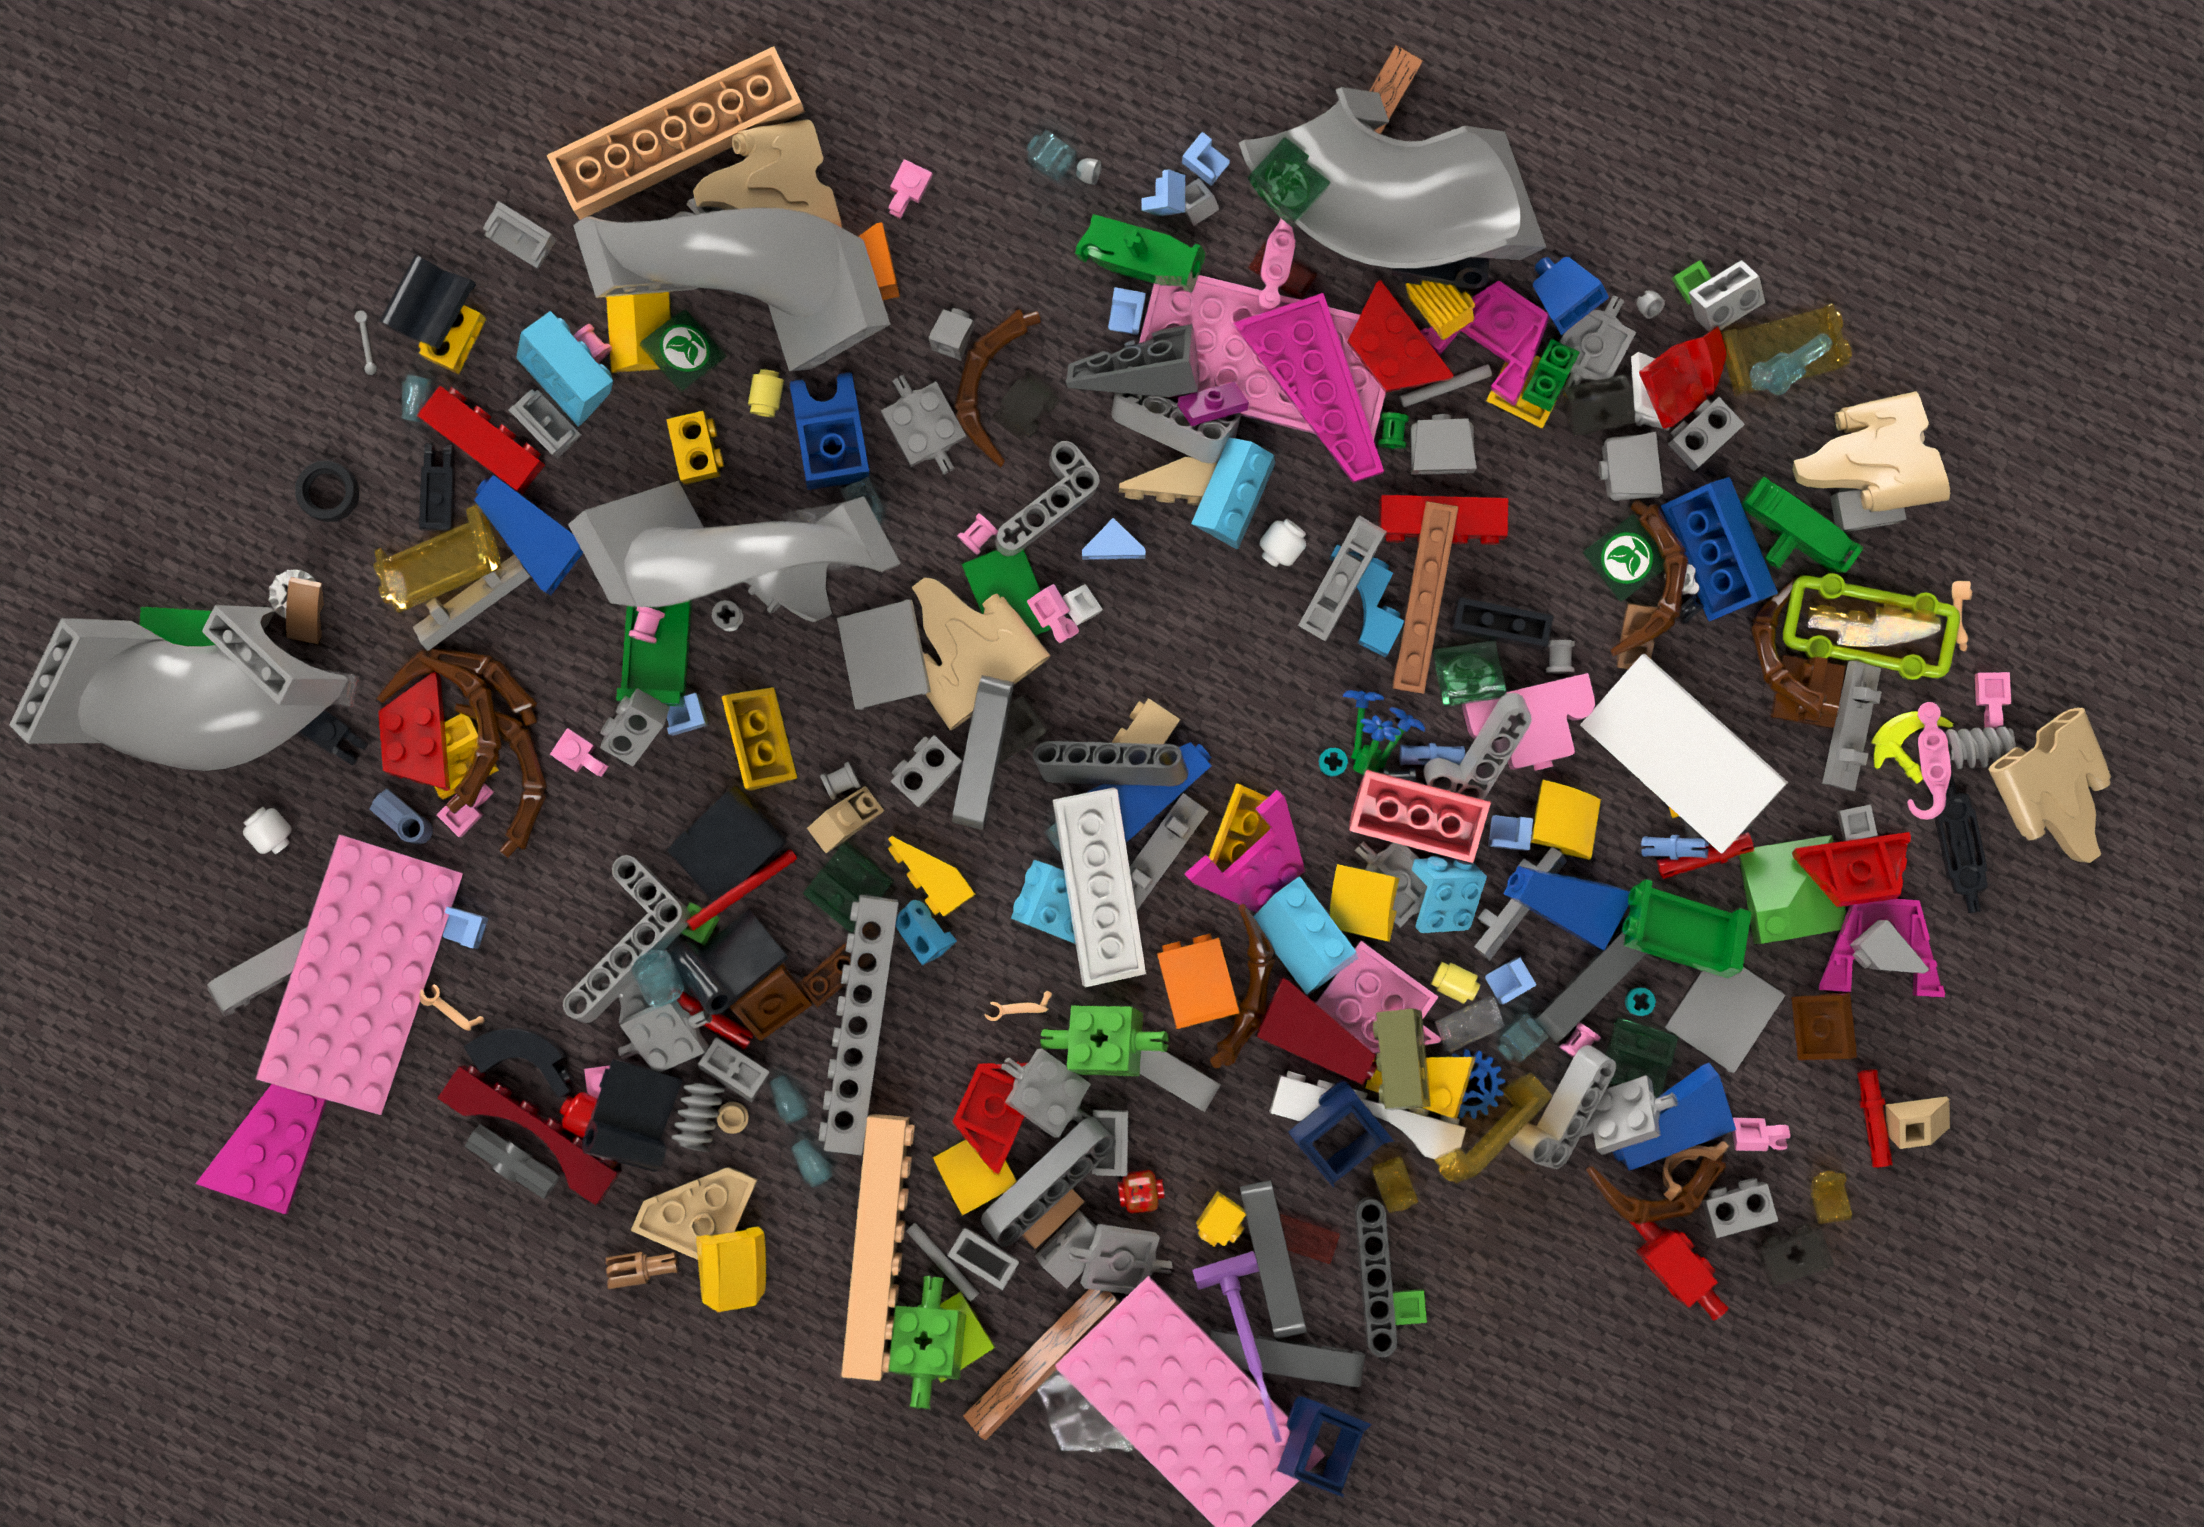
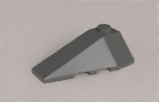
[1066,324,1199,397]

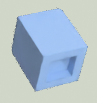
[1182,132,1229,186]
[1142,169,1185,216]
[1108,287,1146,335]
[667,693,708,736]
[1488,815,1533,851]
[443,907,488,948]
[1485,957,1536,1004]

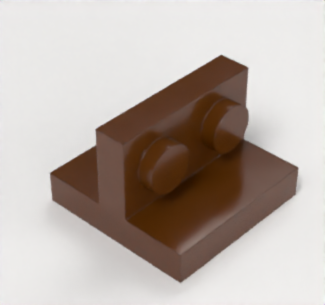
[1771,655,1845,729]
[730,962,812,1041]
[1791,991,1857,1060]

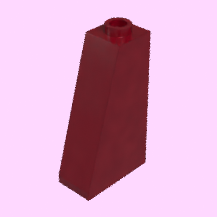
[1256,978,1377,1085]

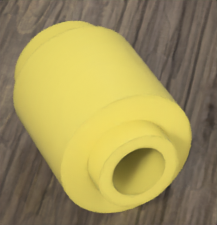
[748,369,784,417]
[1431,962,1481,1004]

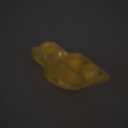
[1807,604,1941,647]

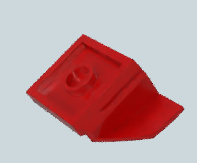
[1639,326,1727,429]

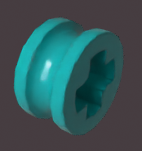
[1319,748,1348,776]
[1625,987,1656,1016]

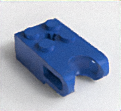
[790,372,870,490]

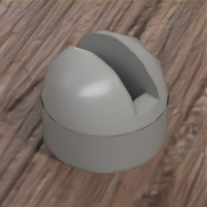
[1076,158,1101,185]
[1637,290,1665,319]

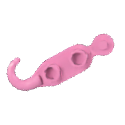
[1258,211,1295,311]
[1907,702,1951,820]

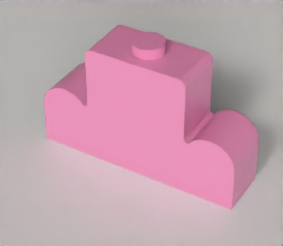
[1461,673,1595,771]

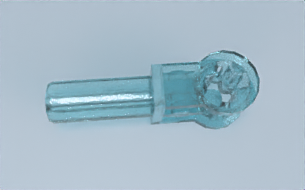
[1749,333,1833,395]

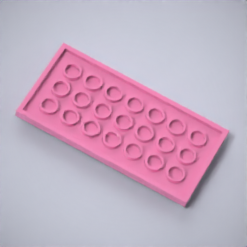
[1139,275,1386,440]
[256,834,463,1115]
[1055,1276,1325,1527]

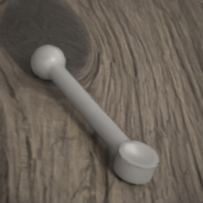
[355,311,377,375]

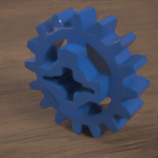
[1451,1049,1505,1119]

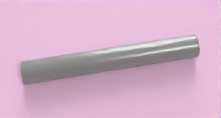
[1399,364,1492,408]
[906,1223,979,1302]

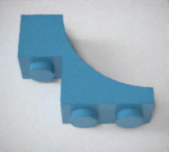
[1330,545,1405,657]

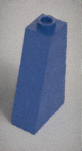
[474,475,583,596]
[1087,742,1212,843]
[1504,866,1630,950]
[1612,1063,1736,1171]

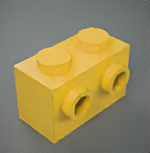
[1196,1191,1246,1247]

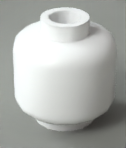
[1260,519,1306,567]
[243,807,291,854]

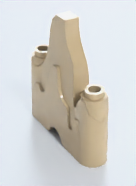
[693,119,842,228]
[1792,391,1950,512]
[912,578,1051,730]
[1988,708,2111,863]

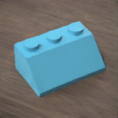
[516,311,613,427]
[1191,437,1276,549]
[1253,876,1358,996]

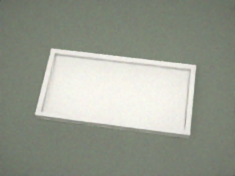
[1580,654,1788,854]

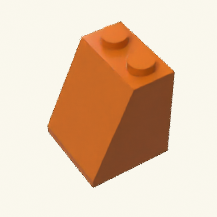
[858,222,900,300]
[1157,933,1239,1029]

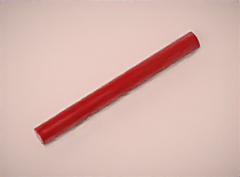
[686,849,797,931]

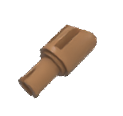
[606,1252,678,1289]

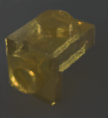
[1371,1156,1418,1213]
[1810,1171,1852,1224]

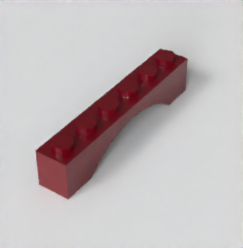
[438,1064,622,1206]

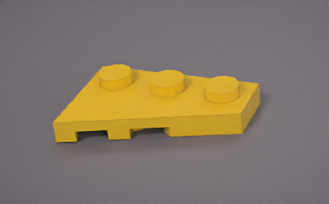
[1366,1057,1476,1118]

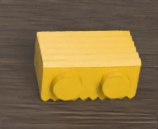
[1405,280,1475,340]

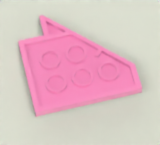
[1312,941,1442,1063]

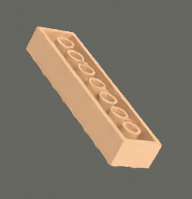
[547,46,805,220]
[842,1114,915,1381]

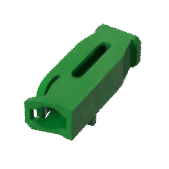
[1075,214,1205,293]
[1741,476,1863,573]

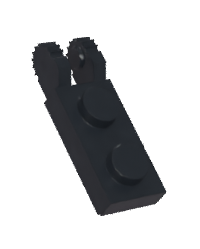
[419,443,455,531]
[299,710,368,766]

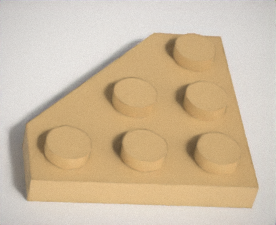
[631,1167,758,1260]

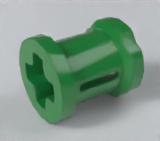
[1378,413,1409,449]

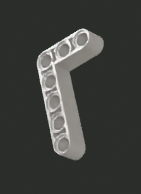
[563,855,691,1023]

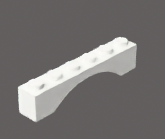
[1269,1071,1466,1165]

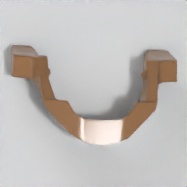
[1662,1141,1730,1201]

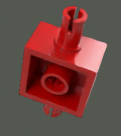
[1629,1221,1729,1321]

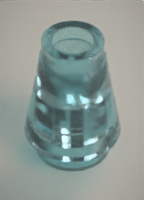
[401,374,433,422]
[769,1075,809,1125]
[791,1139,833,1188]

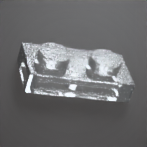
[1435,996,1505,1052]

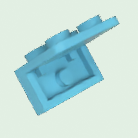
[1412,856,1487,933]
[1011,860,1076,944]

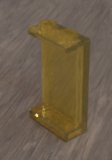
[1722,303,1852,397]
[373,504,502,613]
[1435,1073,1553,1183]

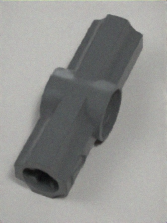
[465,1123,561,1199]

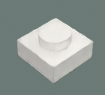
[1062,584,1103,625]

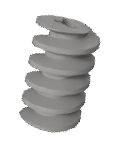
[1945,726,2016,769]
[672,1082,725,1152]

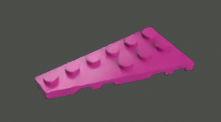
[1233,293,1384,483]
[196,1084,327,1214]

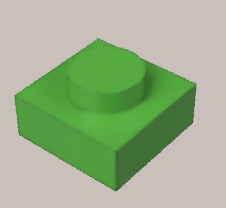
[1672,260,1712,305]
[681,902,720,946]
[1393,1289,1427,1325]

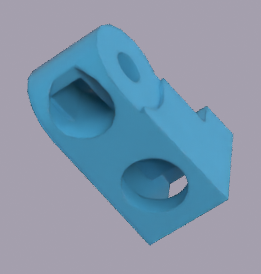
[895,900,957,966]

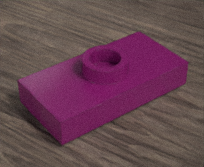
[1177,382,1249,426]

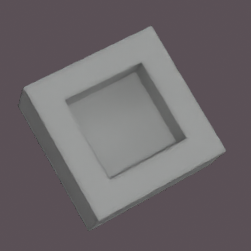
[1837,805,1878,841]

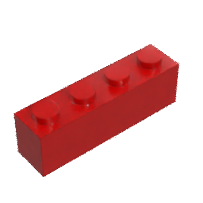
[417,386,545,495]
[1379,495,1508,545]

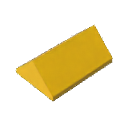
[606,292,673,372]
[722,687,797,791]
[1208,784,1270,872]

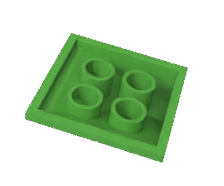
[1739,835,1846,944]

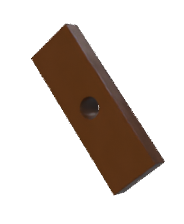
[797,922,879,1008]

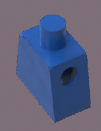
[1532,257,1609,335]

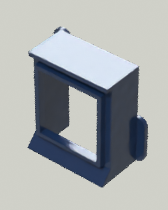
[1288,1080,1394,1187]
[1276,1396,1372,1497]

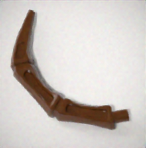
[954,310,1041,468]
[1610,499,1689,657]
[1751,574,1841,719]
[376,647,537,727]
[420,655,502,814]
[455,703,547,858]
[1210,903,1275,1068]
[1586,1144,1726,1225]

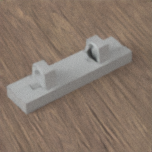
[1298,516,1387,641]
[413,554,530,651]
[1822,661,1882,791]
[1129,793,1209,911]
[1475,847,1567,961]

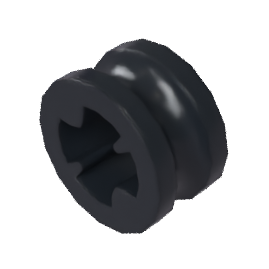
[1680,595,1704,625]

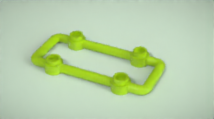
[1783,573,1960,680]

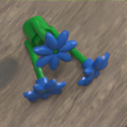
[1343,690,1425,775]

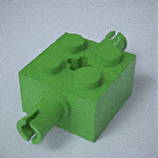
[1041,1006,1168,1076]
[888,1276,966,1409]

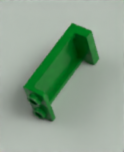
[616,599,692,707]
[1623,879,1752,979]

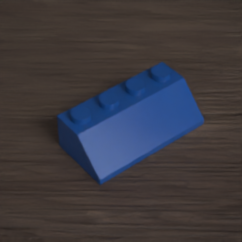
[1661,477,1778,621]

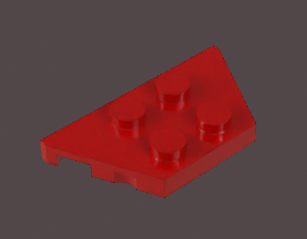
[1347,280,1454,392]
[378,672,450,791]
[1792,832,1911,907]
[952,1062,1027,1176]

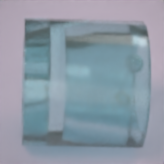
[632,950,684,1007]

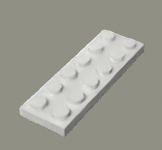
[1053,788,1146,987]

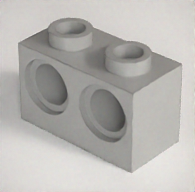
[1689,260,1765,332]
[1668,397,1745,471]
[600,688,670,766]
[891,735,963,808]
[1701,1178,1778,1238]

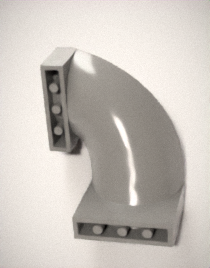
[1239,87,1546,268]
[573,208,890,371]
[568,481,901,622]
[9,605,348,771]

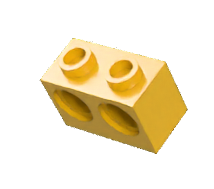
[419,305,486,374]
[666,411,724,485]

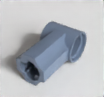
[370,788,433,845]

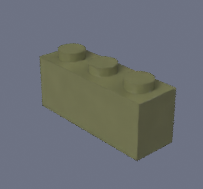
[1373,1008,1431,1110]

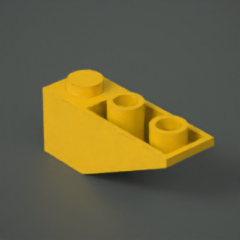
[888,836,976,917]

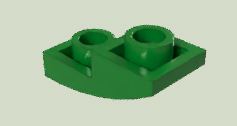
[1522,339,1580,412]

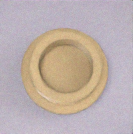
[717,1102,749,1134]

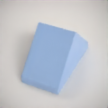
[1082,518,1145,560]

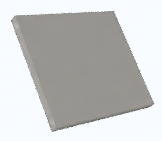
[837,599,931,710]
[1664,967,1785,1074]

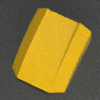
[696,1227,766,1312]

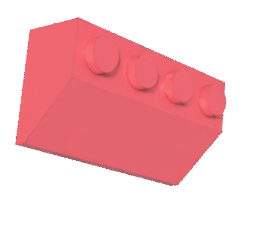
[1349,770,1491,863]

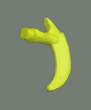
[1871,711,1953,784]

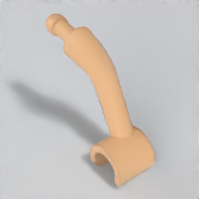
[1952,581,1972,651]
[419,985,485,1031]
[984,991,1052,1021]

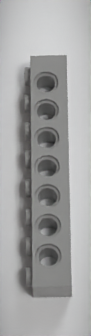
[818,895,899,1155]

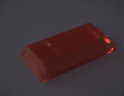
[1248,242,1317,300]
[1279,1214,1340,1264]

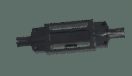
[1934,774,1988,913]

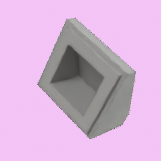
[1184,178,1219,226]

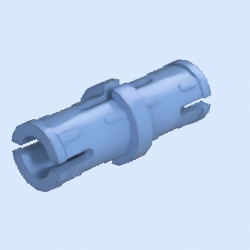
[1399,743,1465,765]
[1641,835,1709,860]

